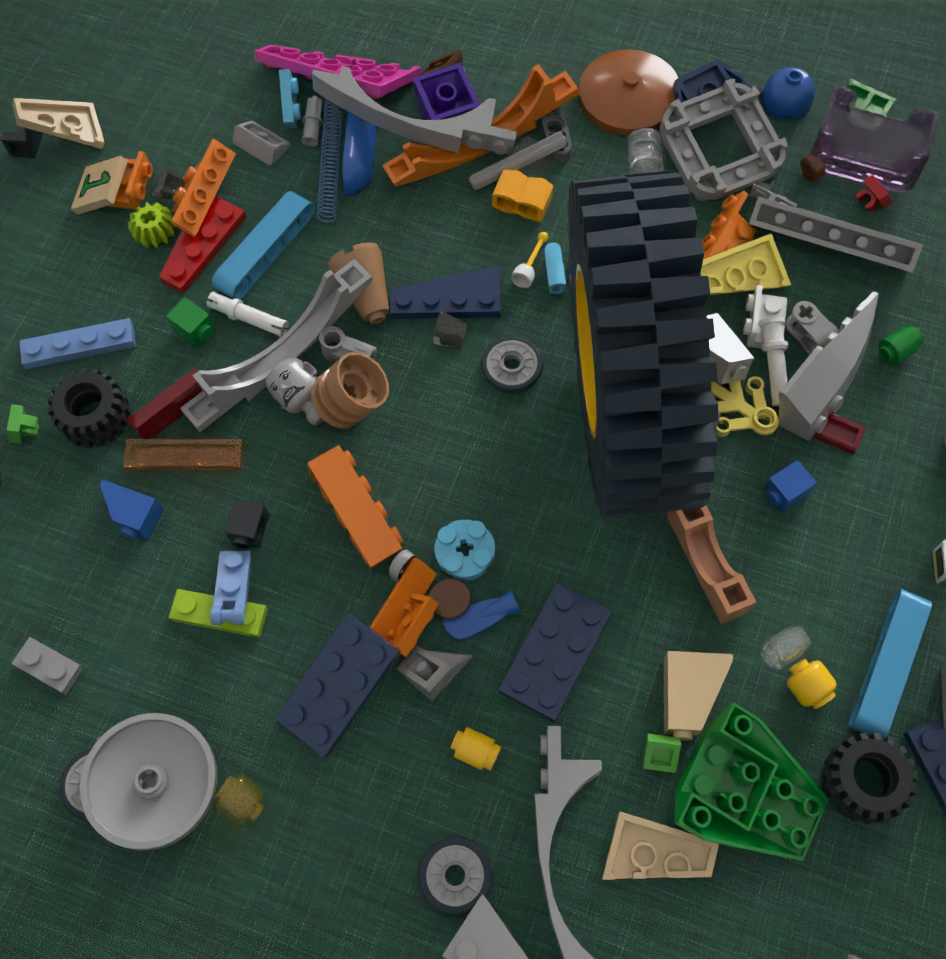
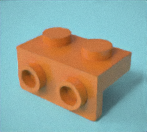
[108,151,153,210]

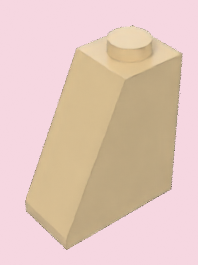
[664,651,733,741]

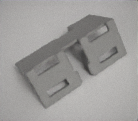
[750,181,798,207]

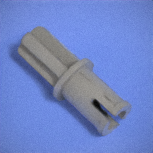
[302,96,323,147]

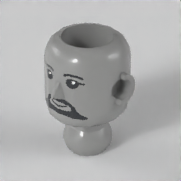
[265,357,324,426]

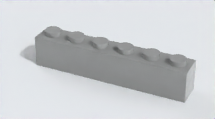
[749,197,923,272]

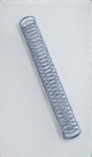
[316,98,343,222]

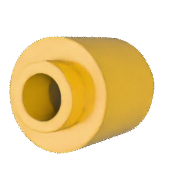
[450,727,501,771]

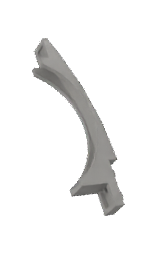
[312,66,517,155]
[180,259,373,432]
[534,726,602,959]

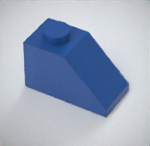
[100,480,164,540]

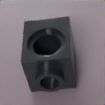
[225,499,270,549]

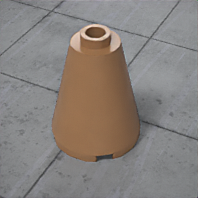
[328,242,389,324]

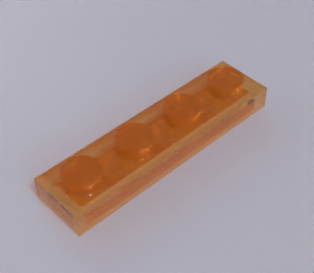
[123,439,245,470]

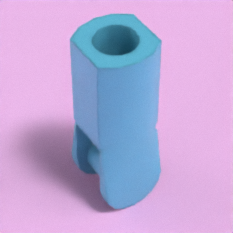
[545,243,567,294]

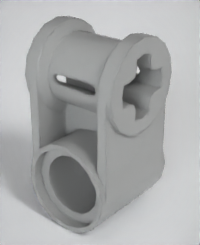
[785,301,839,355]

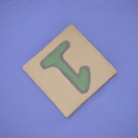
[71,156,128,215]

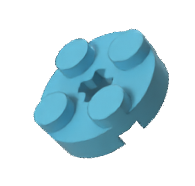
[434,520,495,581]

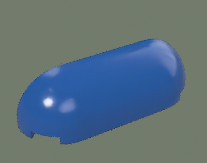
[343,111,377,197]

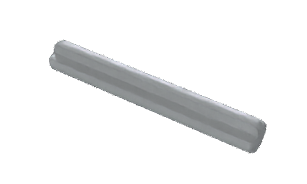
[469,132,566,190]

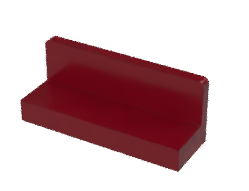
[126,368,203,443]

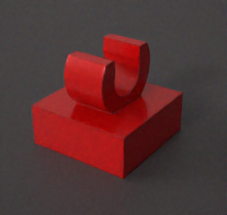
[856,174,893,212]

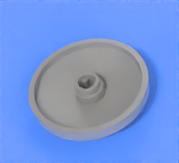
[80,713,217,851]

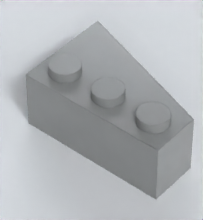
[442,894,528,959]

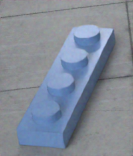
[20,318,136,369]

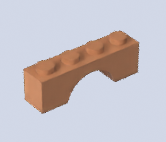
[667,505,757,624]

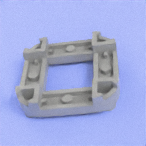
[659,79,788,201]

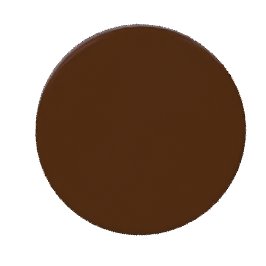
[429,579,471,620]

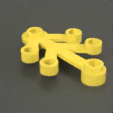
[711,376,779,437]

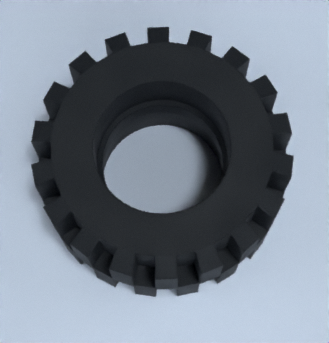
[47,369,131,448]
[821,733,919,824]

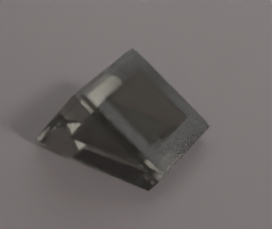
[152,167,186,200]
[433,311,468,350]

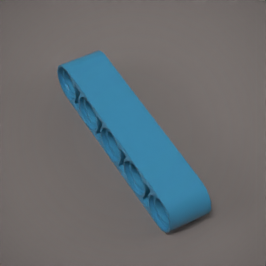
[212,191,315,300]
[849,589,932,740]

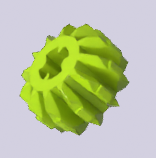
[128,202,176,248]

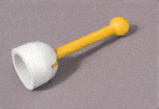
[511,232,549,288]

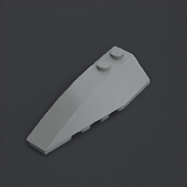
[778,291,879,441]

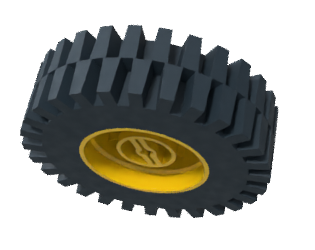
[567,170,718,518]

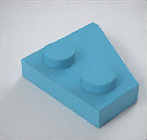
[279,69,301,129]

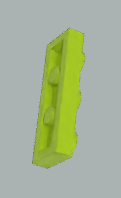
[168,589,268,638]

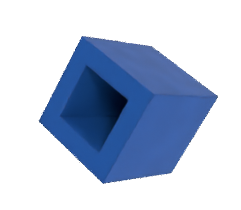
[763,460,817,512]

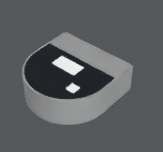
[389,549,417,583]

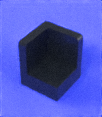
[0,128,43,158]

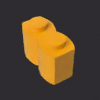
[492,170,554,222]

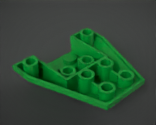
[675,702,829,861]

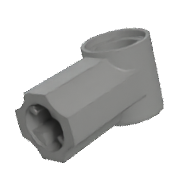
[319,326,377,362]

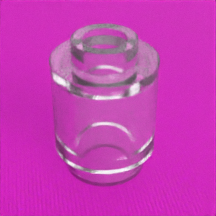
[761,626,811,670]

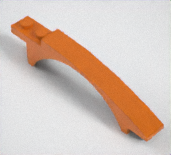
[382,64,580,187]

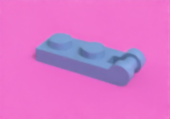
[211,551,252,625]

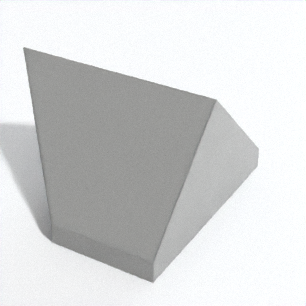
[396,646,474,702]

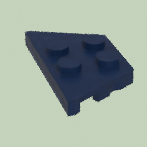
[673,59,764,131]

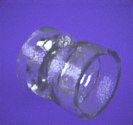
[627,128,664,174]

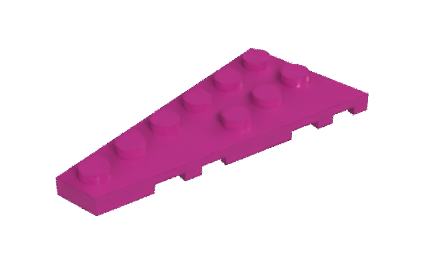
[255,45,421,98]

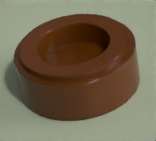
[800,153,825,182]

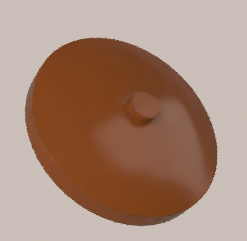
[579,50,678,136]

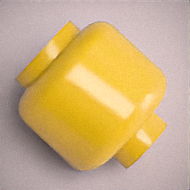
[787,659,837,709]

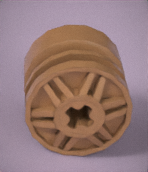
[311,352,389,429]

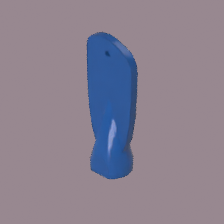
[443,590,520,640]

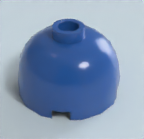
[762,67,815,121]

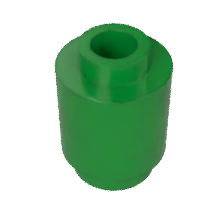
[878,325,923,365]

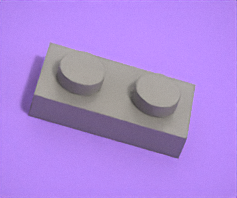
[11,637,84,695]

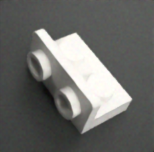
[743,285,787,348]

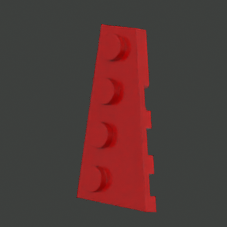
[159,196,247,294]

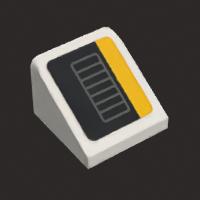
[933,540,946,584]

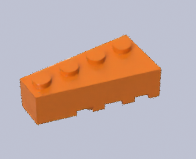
[307,445,404,570]

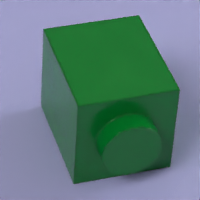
[166,297,216,347]

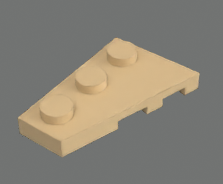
[602,811,719,880]

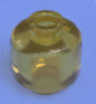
[214,774,265,825]

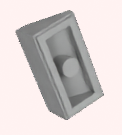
[233,121,290,166]

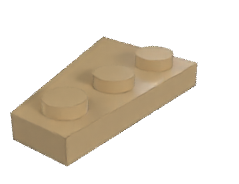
[12,98,105,149]

